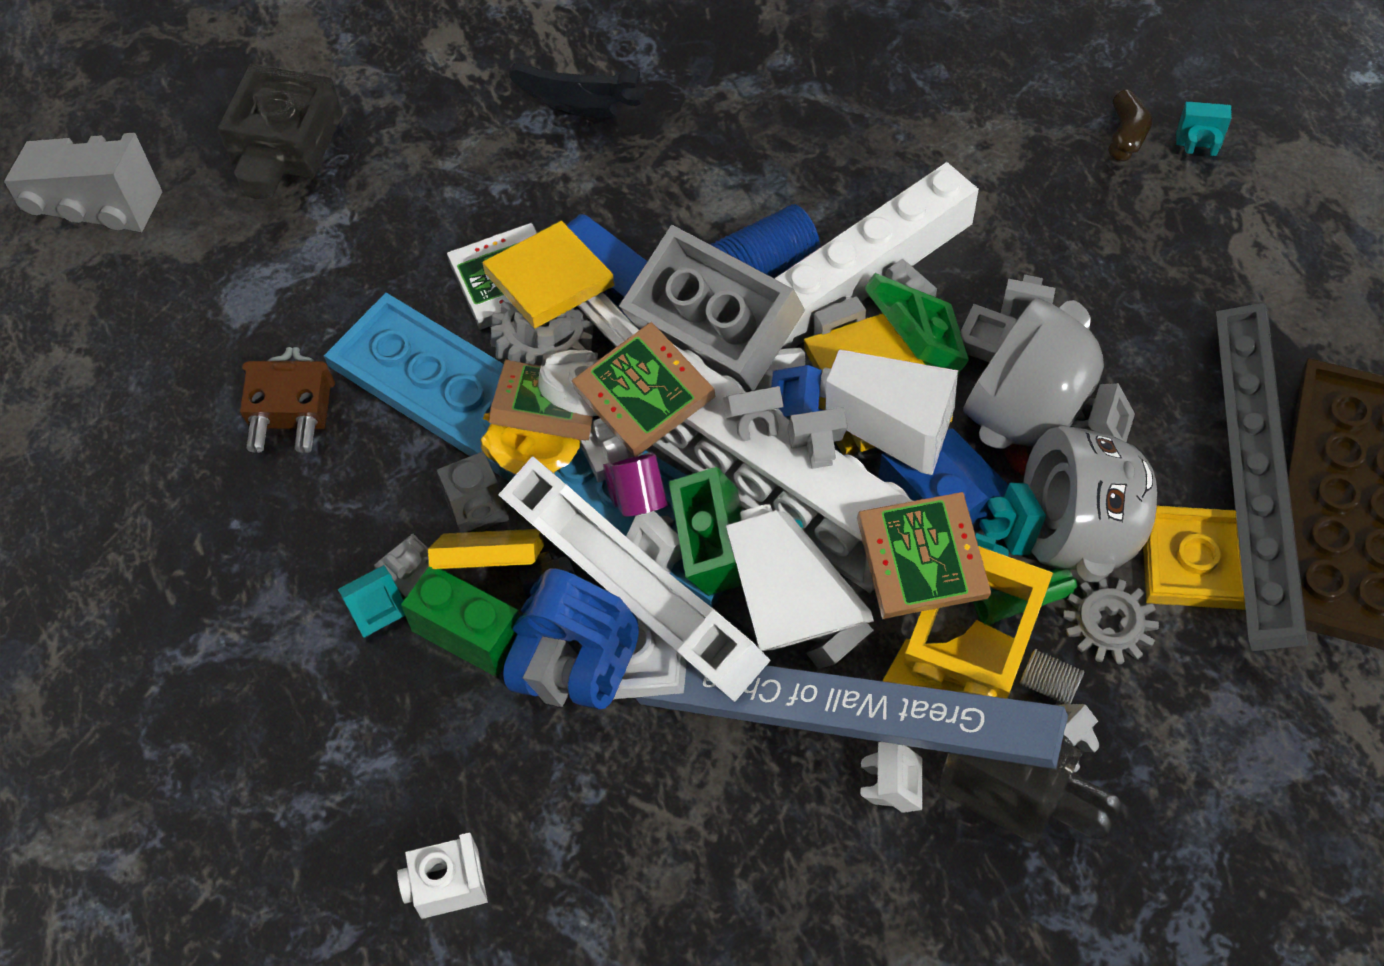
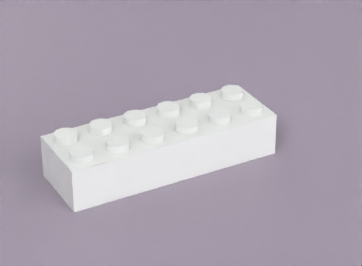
[653,344,913,593]

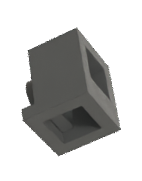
[437,451,509,533]

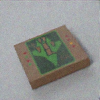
[571,321,716,458]
[489,360,593,441]
[857,492,991,619]

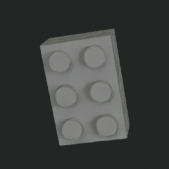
[619,225,805,391]

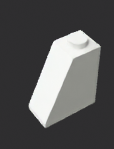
[819,349,958,475]
[726,504,874,651]

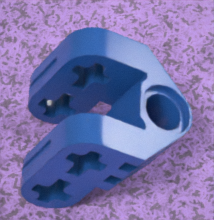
[503,569,639,709]

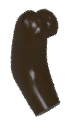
[1108,89,1152,162]

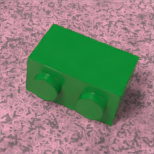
[669,466,742,596]
[401,567,520,677]

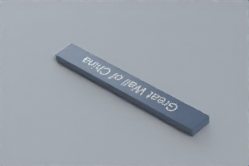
[635,661,1068,769]

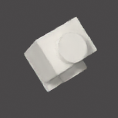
[397,832,488,919]

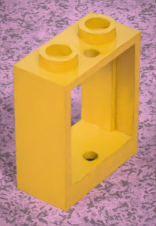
[904,546,1053,699]

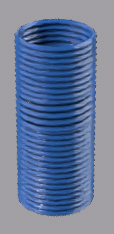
[710,204,821,279]

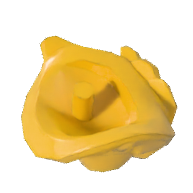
[480,413,580,474]

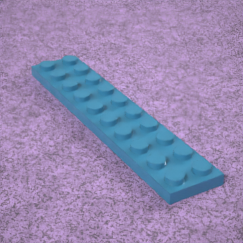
[324,293,744,607]

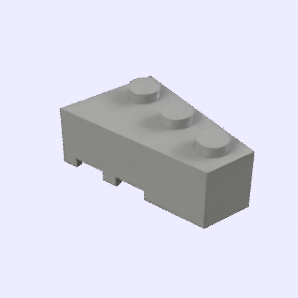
[4,133,162,232]

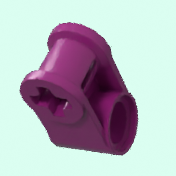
[603,452,668,517]

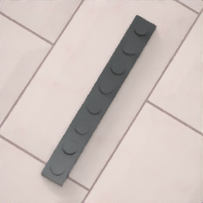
[1216,303,1308,651]

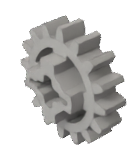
[491,301,594,366]

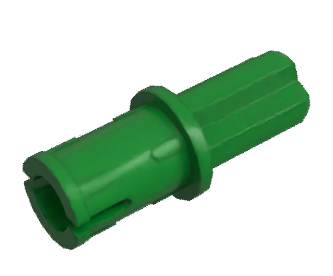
[974,568,1077,626]

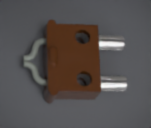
[240,347,336,453]

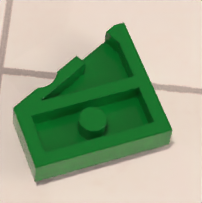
[865,273,969,374]

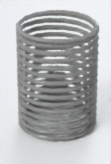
[1020,649,1084,704]

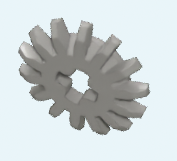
[1063,578,1159,664]

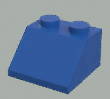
[879,428,1009,531]

